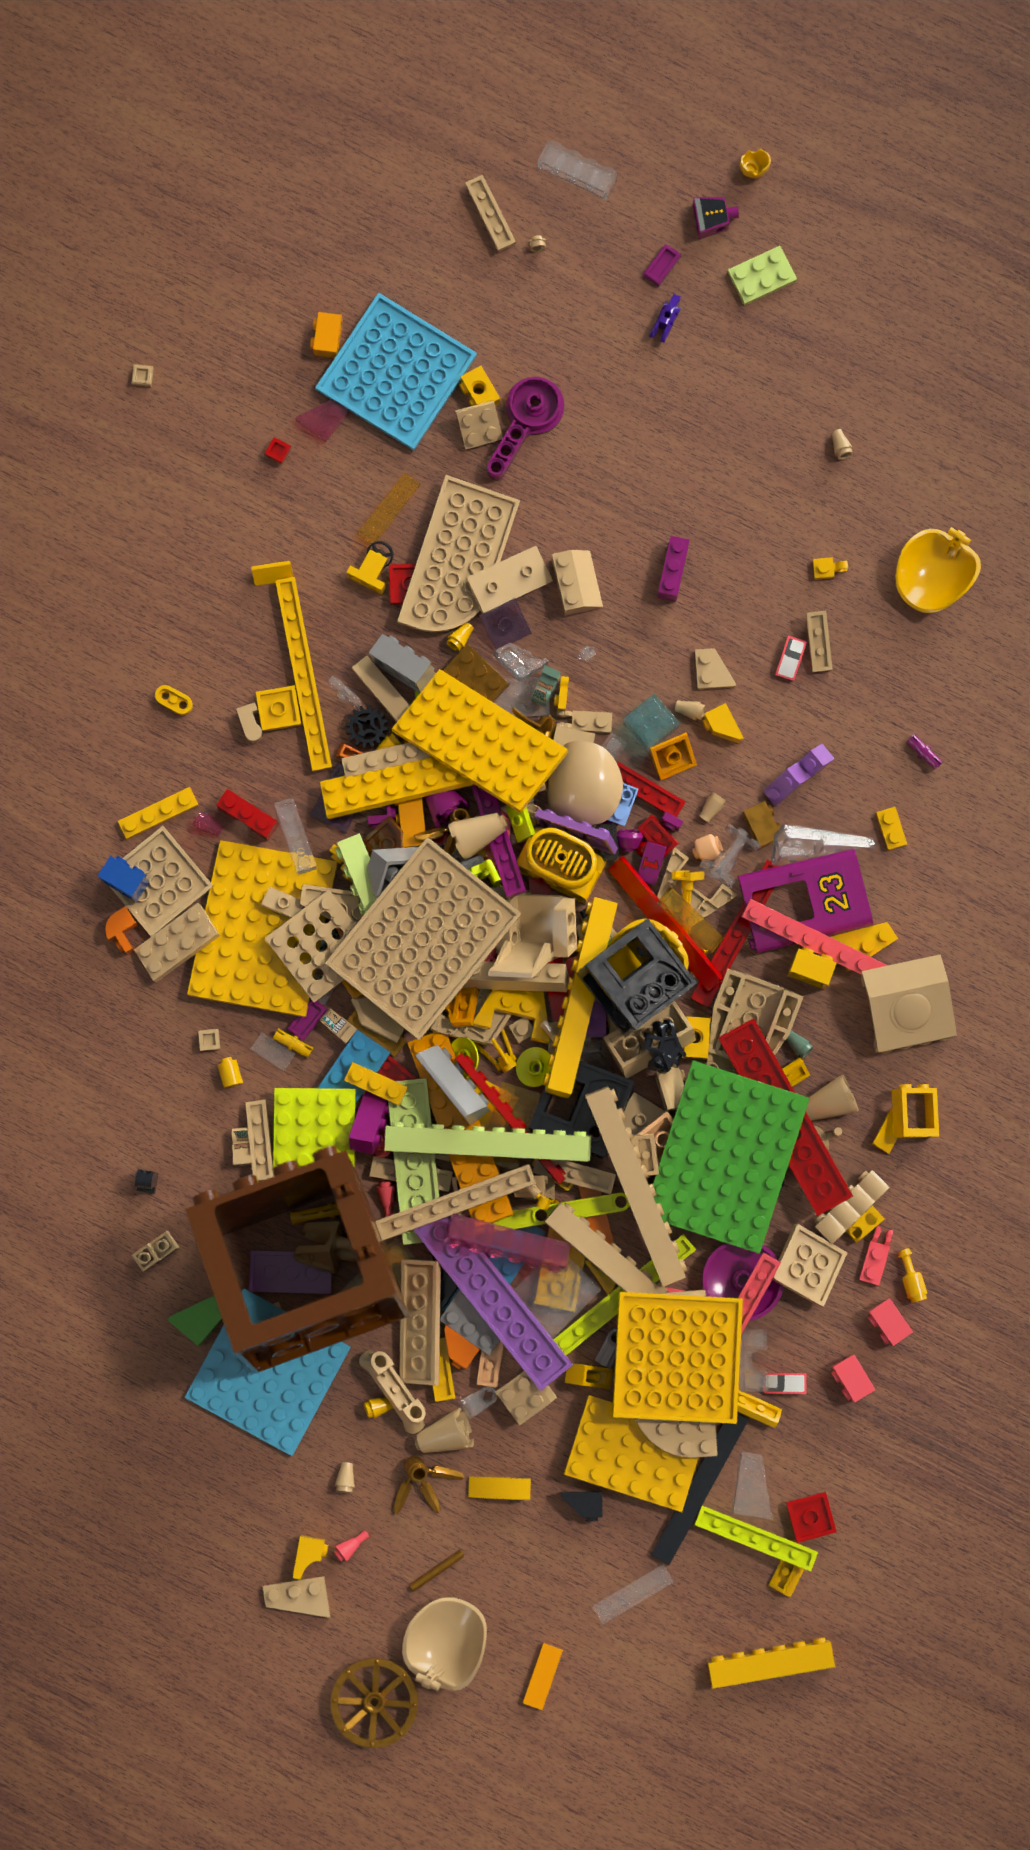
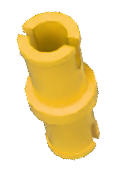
[273,1028,314,1059]

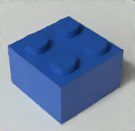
[98,856,149,903]

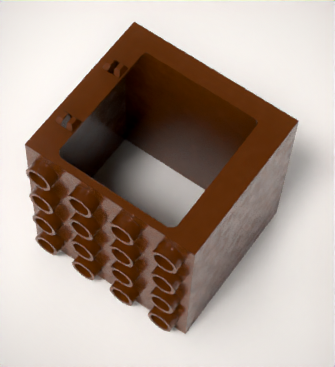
[185,1146,409,1374]

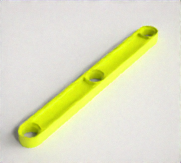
[459,1193,630,1236]

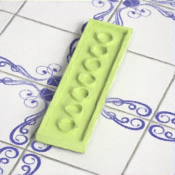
[388,1078,439,1245]

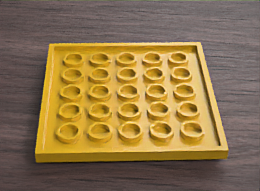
[612,1292,743,1424]

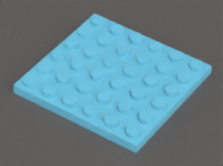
[315,293,477,451]
[185,1289,351,1456]

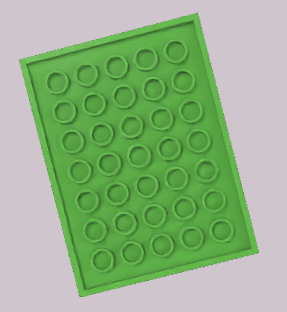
[653,1060,810,1254]

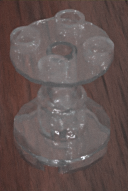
[699,824,761,888]

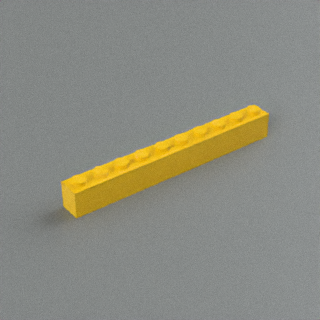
[543,897,618,1098]

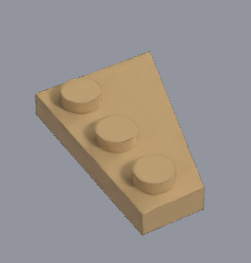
[263,1576,330,1618]

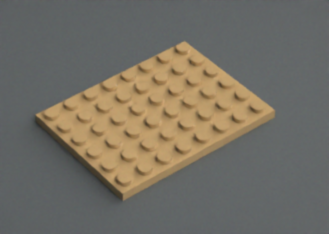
[325,837,522,1040]

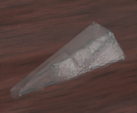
[771,824,876,865]

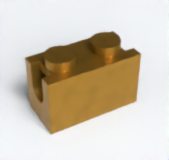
[742,801,783,850]

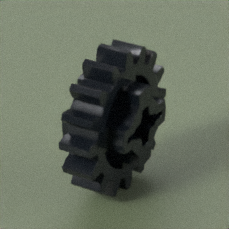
[345,705,389,749]

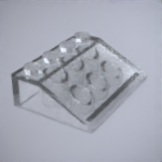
[514,1246,601,1338]

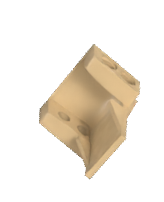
[488,894,577,978]

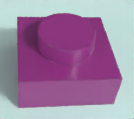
[661,812,683,831]

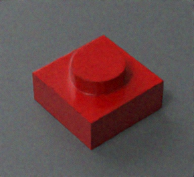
[264,437,291,464]

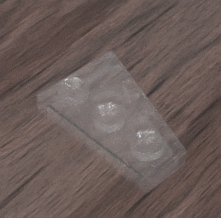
[732,1451,773,1520]

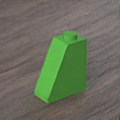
[167,1296,223,1346]

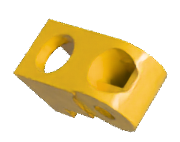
[846,1205,885,1243]

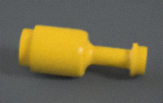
[898,1248,927,1303]

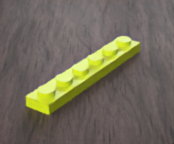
[695,1506,818,1571]

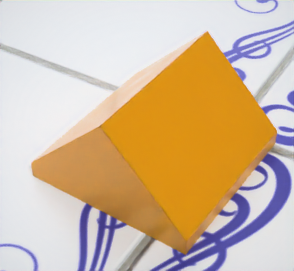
[648,733,697,780]

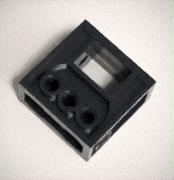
[576,918,697,1038]
[529,1060,635,1161]

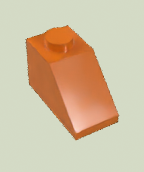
[444,1325,480,1370]

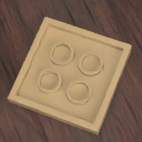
[772,1224,847,1307]

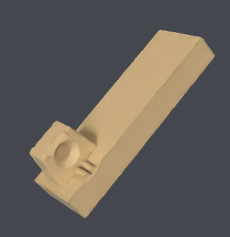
[806,611,833,672]

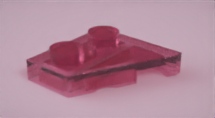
[295,399,349,442]

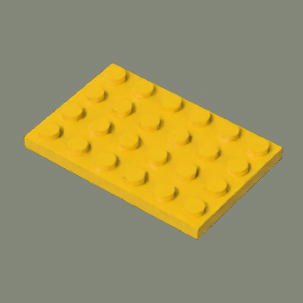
[564,1395,699,1512]

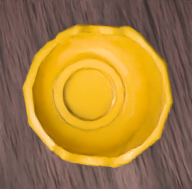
[739,149,771,179]

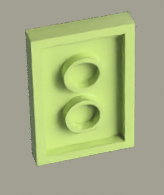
[728,246,797,306]

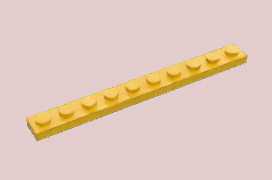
[275,577,332,772]

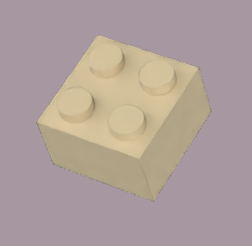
[496,1371,557,1425]

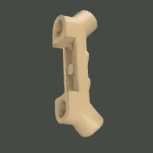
[359,1349,426,1434]

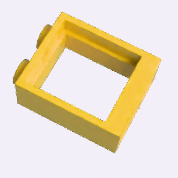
[892,1084,939,1138]

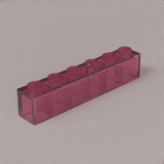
[444,1214,570,1273]

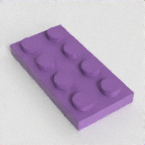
[535,809,618,855]
[249,1251,332,1294]

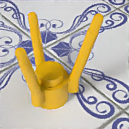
[474,1028,517,1073]

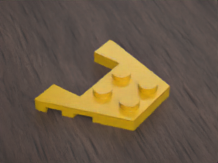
[473,990,550,1044]

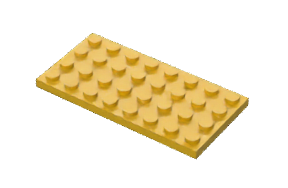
[392,669,568,813]

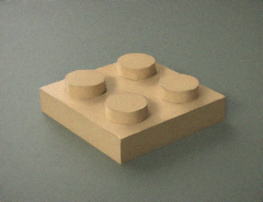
[456,400,503,449]

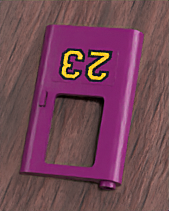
[737,848,873,953]

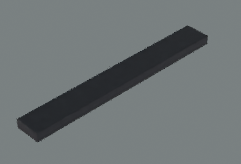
[651,1413,749,1565]

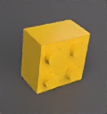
[787,947,837,990]

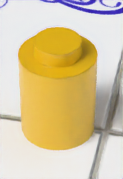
[217,1057,243,1089]

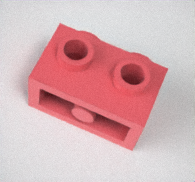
[867,1298,913,1346]
[831,1354,876,1403]

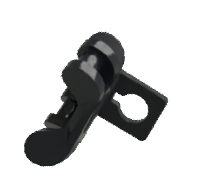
[640,1019,686,1074]

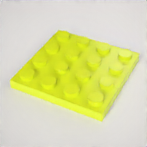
[273,1088,356,1168]

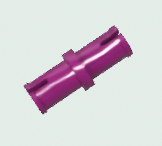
[906,734,943,770]

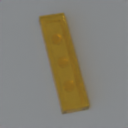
[357,472,420,545]
[658,887,724,953]

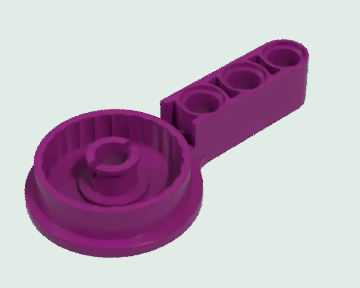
[488,377,564,480]

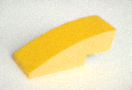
[469,1476,531,1500]

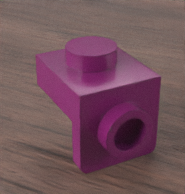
[368,805,396,830]

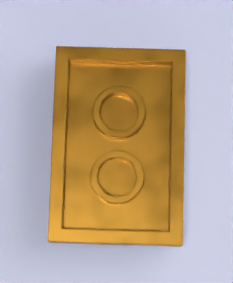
[443,644,510,702]

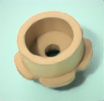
[528,235,547,252]

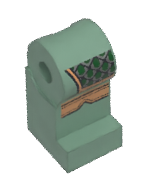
[531,665,561,707]

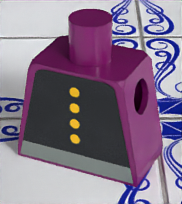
[692,197,739,239]

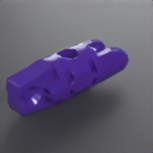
[649,294,681,343]

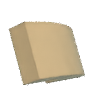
[132,1231,179,1272]

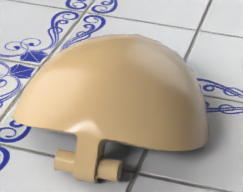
[547,741,623,828]
[402,1597,487,1691]

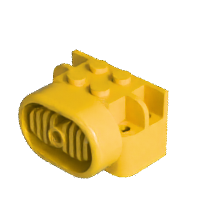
[517,827,607,905]

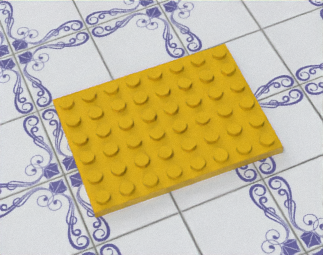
[187,840,338,1018]

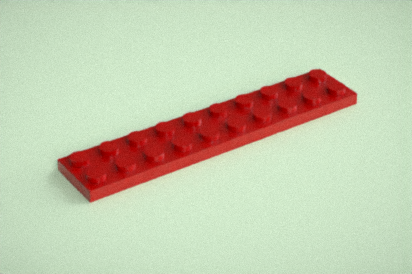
[719,1018,853,1216]

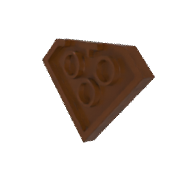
[363,816,403,857]

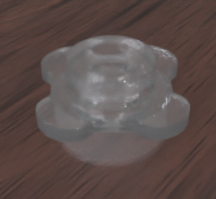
[577,645,596,663]

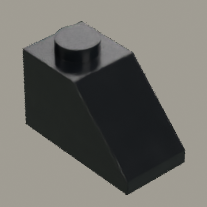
[561,1491,603,1522]

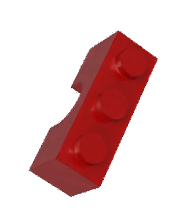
[216,789,279,841]

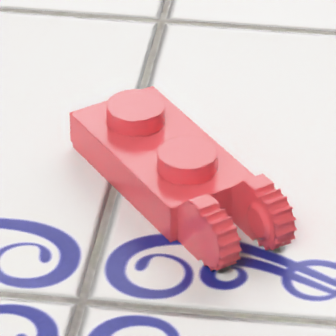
[859,1226,893,1286]

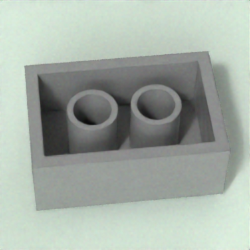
[369,634,435,694]

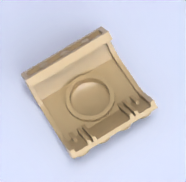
[861,954,957,1054]

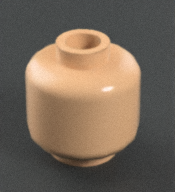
[692,834,723,863]

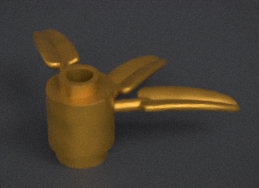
[512,707,557,740]
[414,808,487,858]
[394,1456,464,1514]

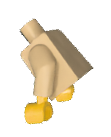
[511,1176,560,1210]

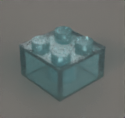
[623,694,680,753]

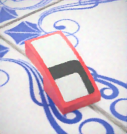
[775,635,807,681]
[764,1373,806,1394]

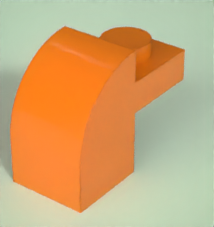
[105,906,138,955]

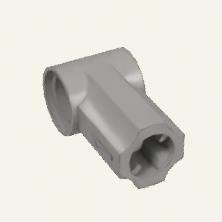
[595,1327,617,1368]

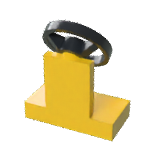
[346,541,394,595]

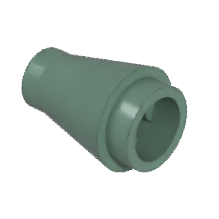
[785,1030,813,1059]

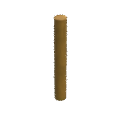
[409,1550,465,1592]

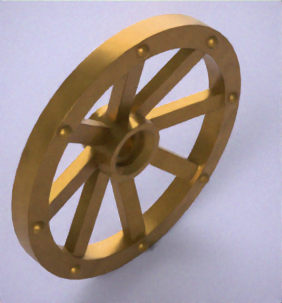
[331,1658,418,1748]

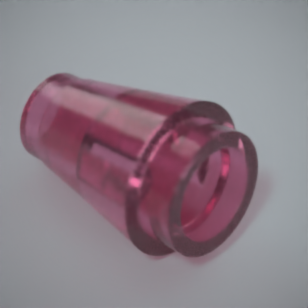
[193,811,224,837]

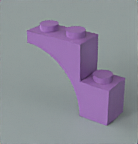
[763,744,835,806]

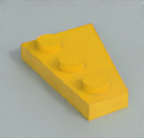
[831,922,898,972]

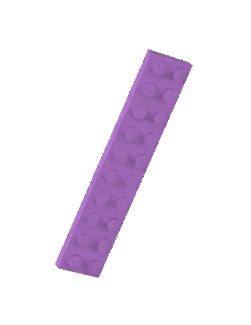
[414,1215,573,1391]

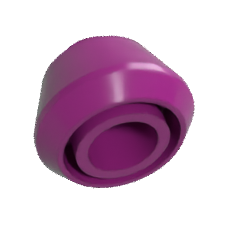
[616,829,643,852]

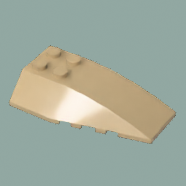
[707,968,804,1075]

